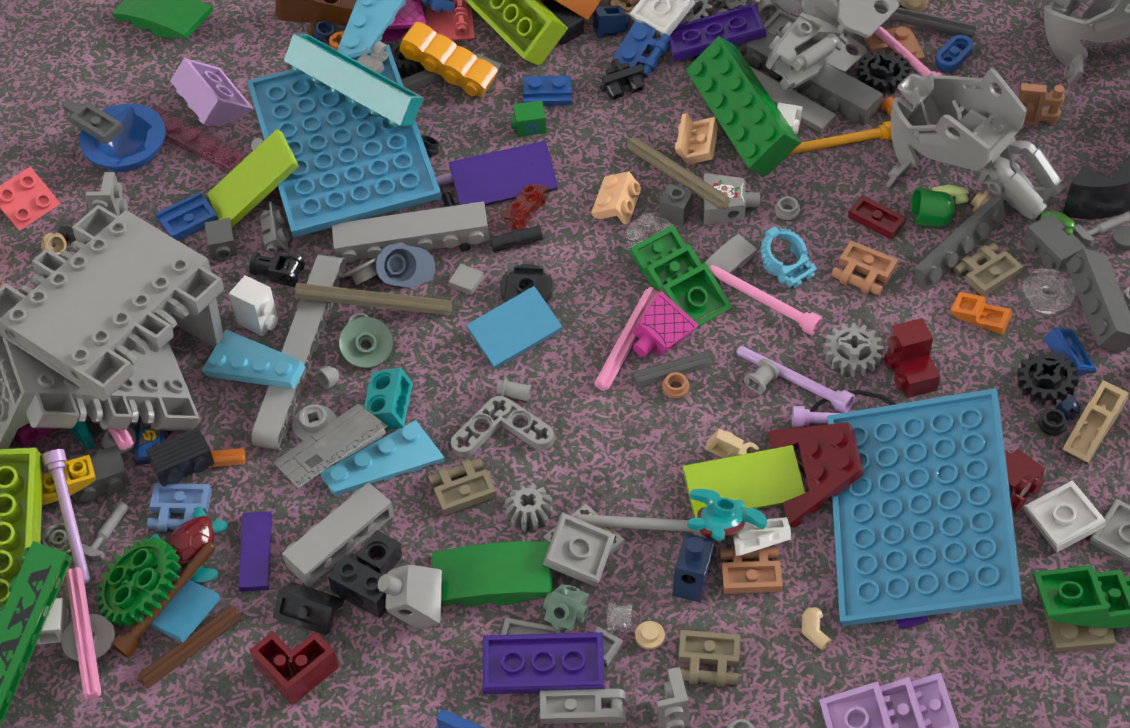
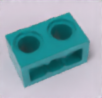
[363,367,413,430]

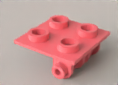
[426,0,475,41]
[0,167,61,231]

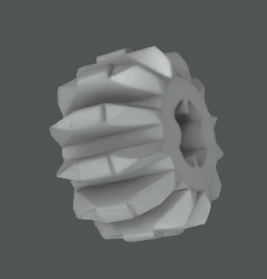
[505,483,553,533]

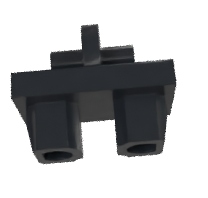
[599,59,645,100]

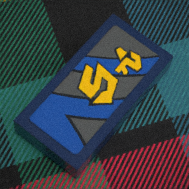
[135,415,166,465]

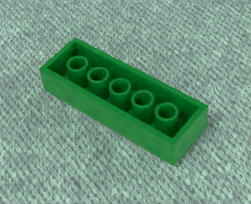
[686,36,801,176]

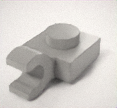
[357,41,389,74]

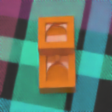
[950,292,1012,335]

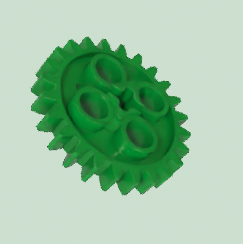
[96,537,181,627]

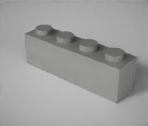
[282,482,394,587]

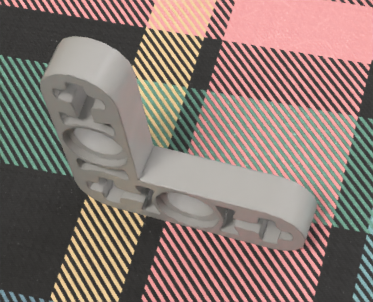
[451,396,554,458]

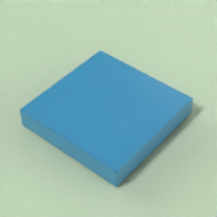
[149,580,221,643]

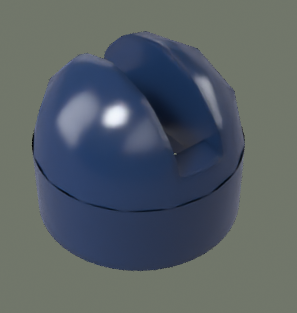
[1055,396,1080,420]

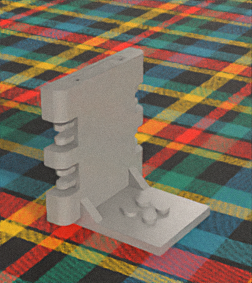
[0,205,224,401]
[0,336,200,449]

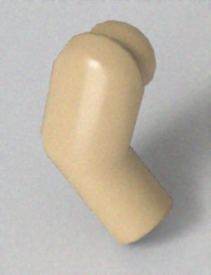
[802,607,832,651]

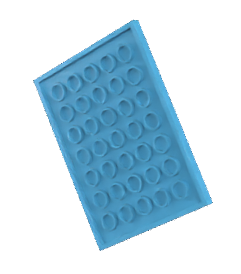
[247,45,441,238]
[827,388,1023,626]

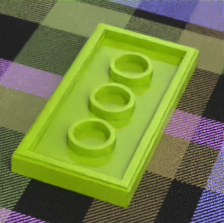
[207,129,299,227]
[682,445,805,518]

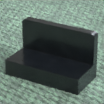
[273,582,345,635]

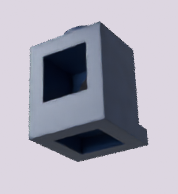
[592,5,629,38]

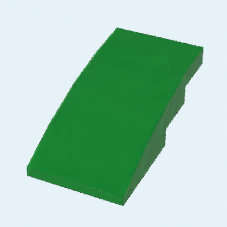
[111,0,214,39]
[628,225,733,327]
[432,541,552,607]
[1033,565,1130,628]

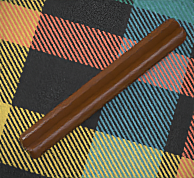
[137,606,241,688]

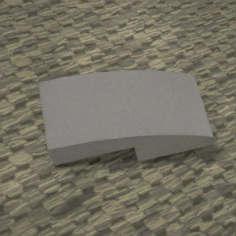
[705,233,758,285]

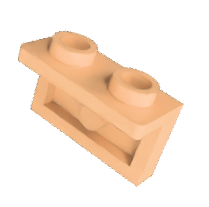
[675,113,719,164]
[591,171,641,224]

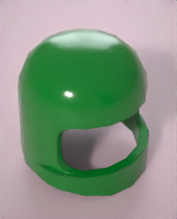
[911,187,955,228]

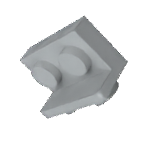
[656,667,690,728]

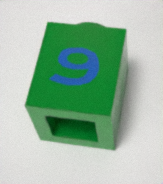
[510,101,546,137]

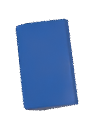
[1044,327,1097,377]

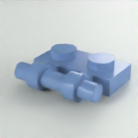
[147,483,212,533]

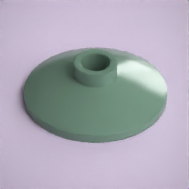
[339,317,393,368]

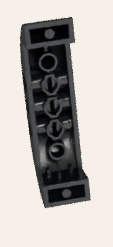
[1063,154,1130,219]

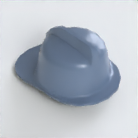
[376,244,435,288]

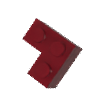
[884,318,940,398]
[1005,449,1045,512]
[249,631,339,706]

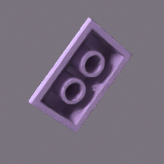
[170,58,254,127]

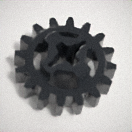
[857,49,910,95]
[1017,349,1079,406]

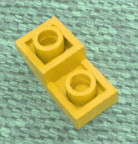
[42,455,96,505]

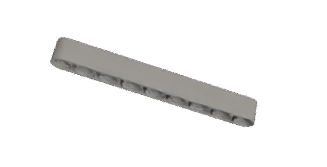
[251,254,346,450]

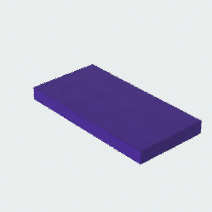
[668,4,767,62]
[449,140,558,205]
[482,632,605,695]

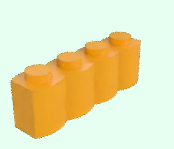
[399,21,498,98]

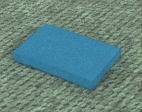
[466,286,563,369]

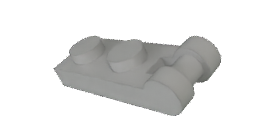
[540,689,626,724]

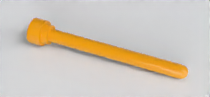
[789,121,892,155]

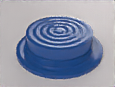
[79,104,166,172]

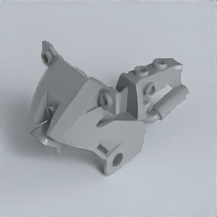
[766,0,899,90]
[1041,0,1130,87]
[886,68,1064,221]

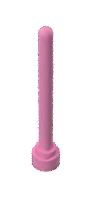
[874,26,942,77]
[709,265,822,336]

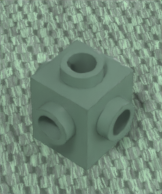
[543,584,589,631]

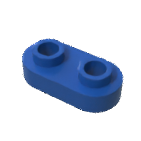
[935,35,973,72]

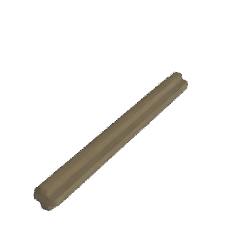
[627,137,731,210]
[294,283,452,315]

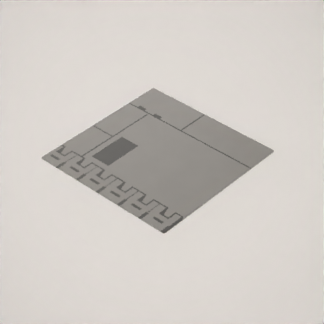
[274,404,387,488]

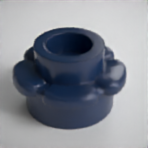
[313,21,336,42]

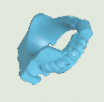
[761,226,817,288]

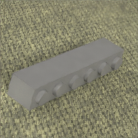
[332,201,490,263]

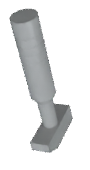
[1073,212,1130,246]
[82,502,129,560]

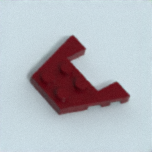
[767,422,864,527]

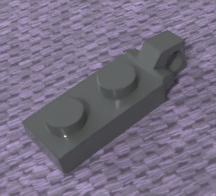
[61,99,124,144]

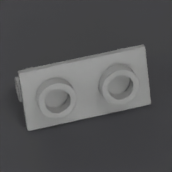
[260,201,290,254]

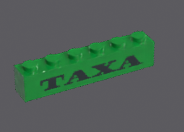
[0,541,73,726]

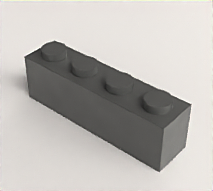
[1066,248,1130,352]

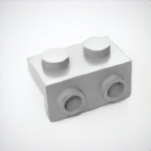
[85,172,128,216]

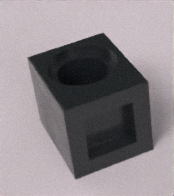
[356,530,403,575]

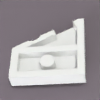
[732,517,791,556]

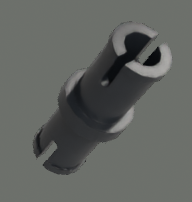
[490,224,543,253]

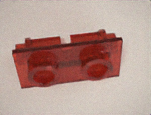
[502,184,549,230]

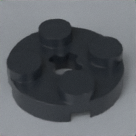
[500,264,553,303]

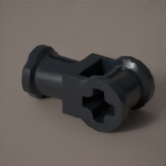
[249,252,305,287]

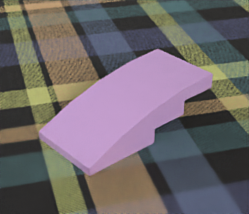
[819,672,959,728]

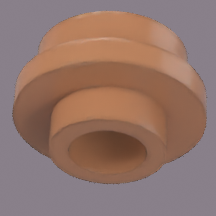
[662,372,689,399]

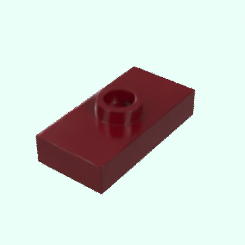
[848,195,906,240]

